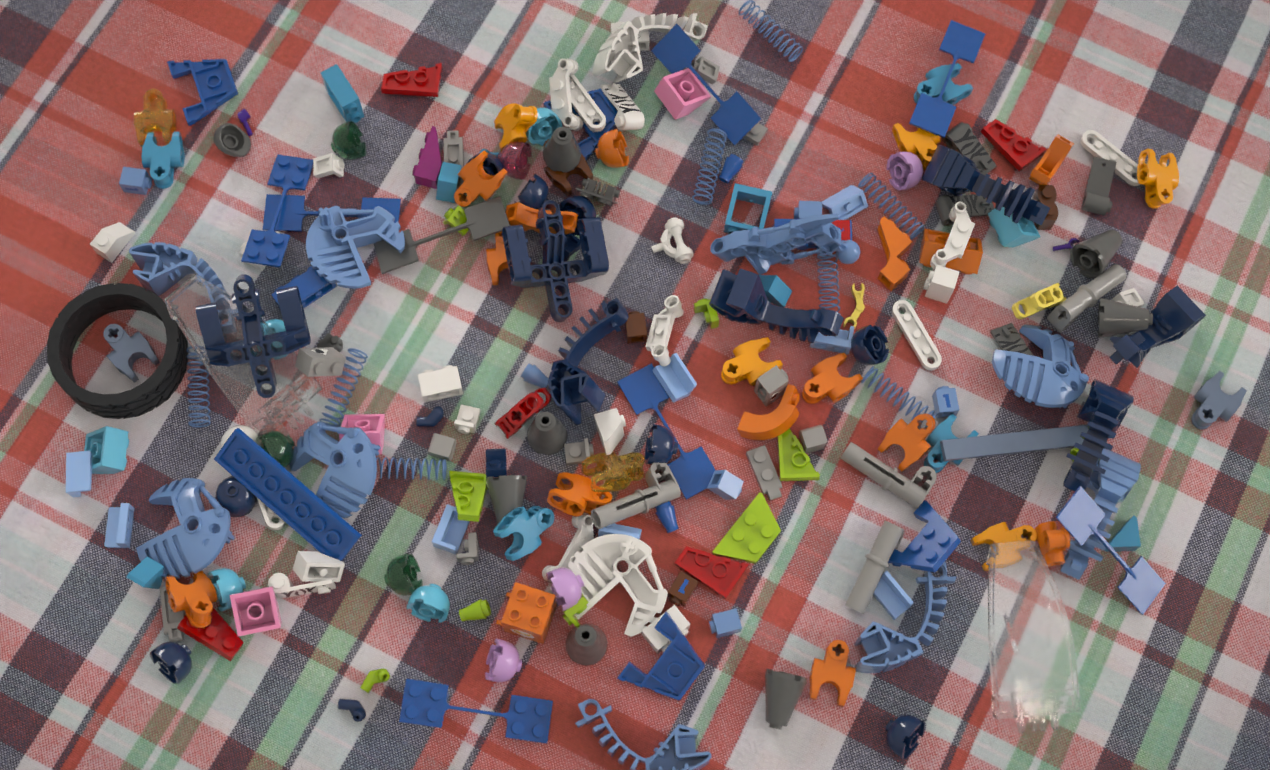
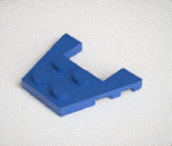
[167,59,238,126]
[543,89,617,160]
[888,500,961,572]
[618,612,705,700]

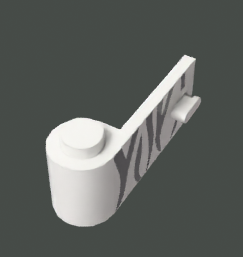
[600,83,645,131]
[268,573,336,598]

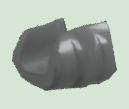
[317,333,343,352]

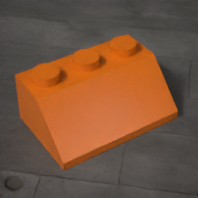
[919,228,983,275]

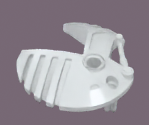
[568,534,668,637]

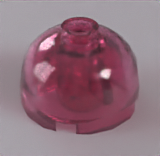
[498,141,532,180]

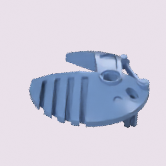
[306,206,405,289]
[992,325,1089,408]
[290,421,381,518]
[136,478,235,579]

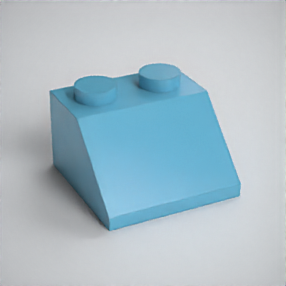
[988,207,1041,248]
[84,426,129,474]

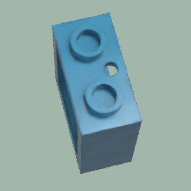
[320,64,365,125]
[724,183,772,234]

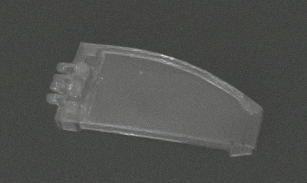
[164,273,323,440]
[986,540,1081,733]

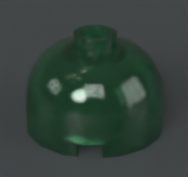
[331,121,367,160]
[256,431,295,468]
[384,553,422,596]

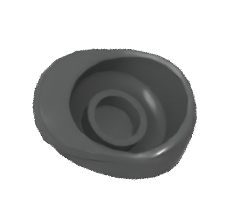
[213,123,251,157]

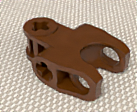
[543,139,593,196]

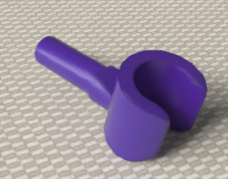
[237,109,253,136]
[1052,238,1080,251]

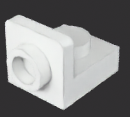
[313,153,345,179]
[1112,288,1145,307]
[454,405,481,434]

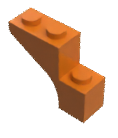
[505,202,578,235]
[877,216,912,292]

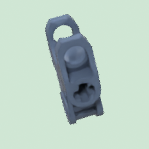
[103,324,160,383]
[1191,371,1247,430]

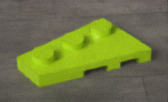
[449,471,488,522]

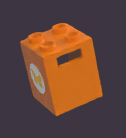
[496,582,557,644]

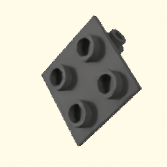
[576,178,620,206]

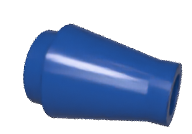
[719,154,743,184]
[655,501,679,533]

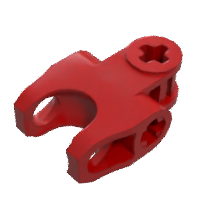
[494,388,552,439]

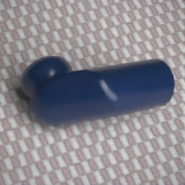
[416,406,444,427]
[338,699,366,722]

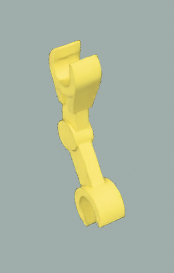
[843,283,865,330]

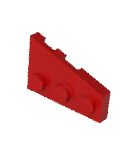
[381,63,442,97]
[981,119,1047,171]
[674,546,749,599]
[177,608,244,662]

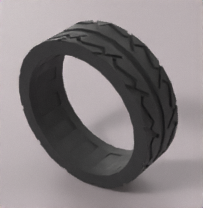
[47,283,189,419]

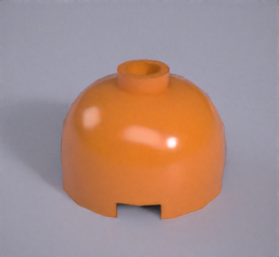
[595,129,629,168]

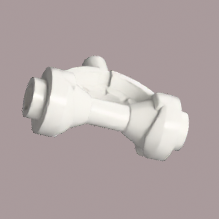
[651,217,694,264]

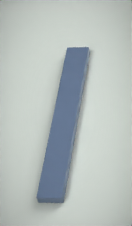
[940,425,1088,461]

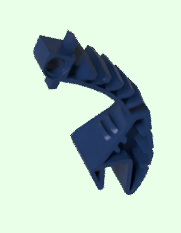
[922,144,1050,225]
[709,269,844,343]
[1109,285,1206,368]
[548,297,629,425]
[1063,379,1134,491]

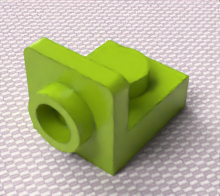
[442,205,469,236]
[694,298,719,329]
[563,593,589,628]

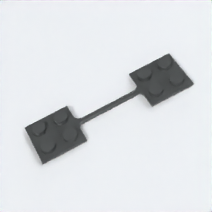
[373,196,510,274]

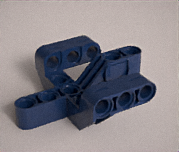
[502,200,609,322]
[196,274,311,398]

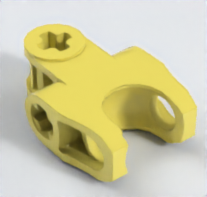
[1012,283,1067,320]

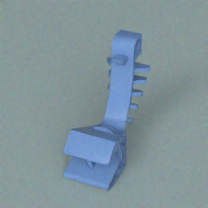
[129,242,239,333]
[1060,449,1141,580]
[854,562,956,674]
[575,699,711,770]

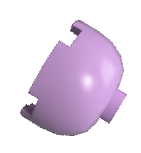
[886,152,923,190]
[546,568,584,611]
[485,639,522,682]

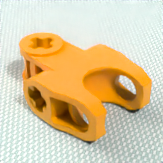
[494,103,538,152]
[892,123,941,170]
[1137,148,1179,209]
[721,337,783,386]
[970,522,1037,571]

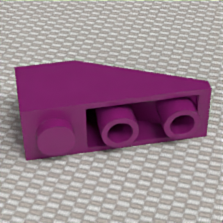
[412,126,442,189]

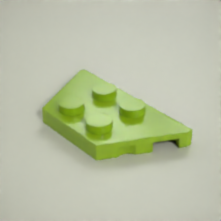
[712,492,781,564]

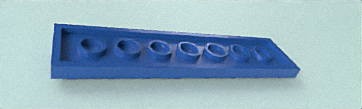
[214,428,362,561]

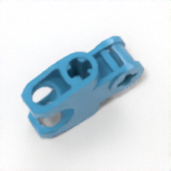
[913,63,973,105]
[142,132,185,189]
[924,414,979,473]
[493,506,554,561]

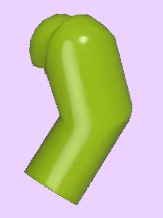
[360,668,390,693]

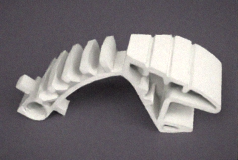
[593,13,708,83]

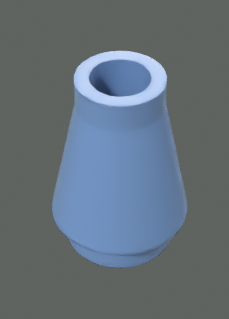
[520,363,549,388]

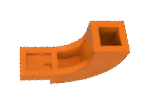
[1029,134,1075,185]
[737,384,800,440]

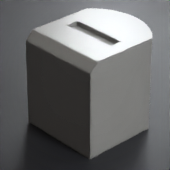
[799,425,827,454]
[428,433,457,462]

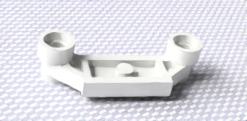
[549,58,583,131]
[930,202,975,269]
[645,295,684,366]
[542,513,594,582]

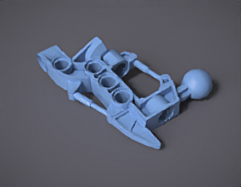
[710,214,861,275]

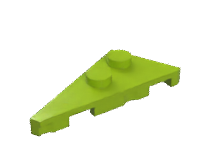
[777,428,820,481]

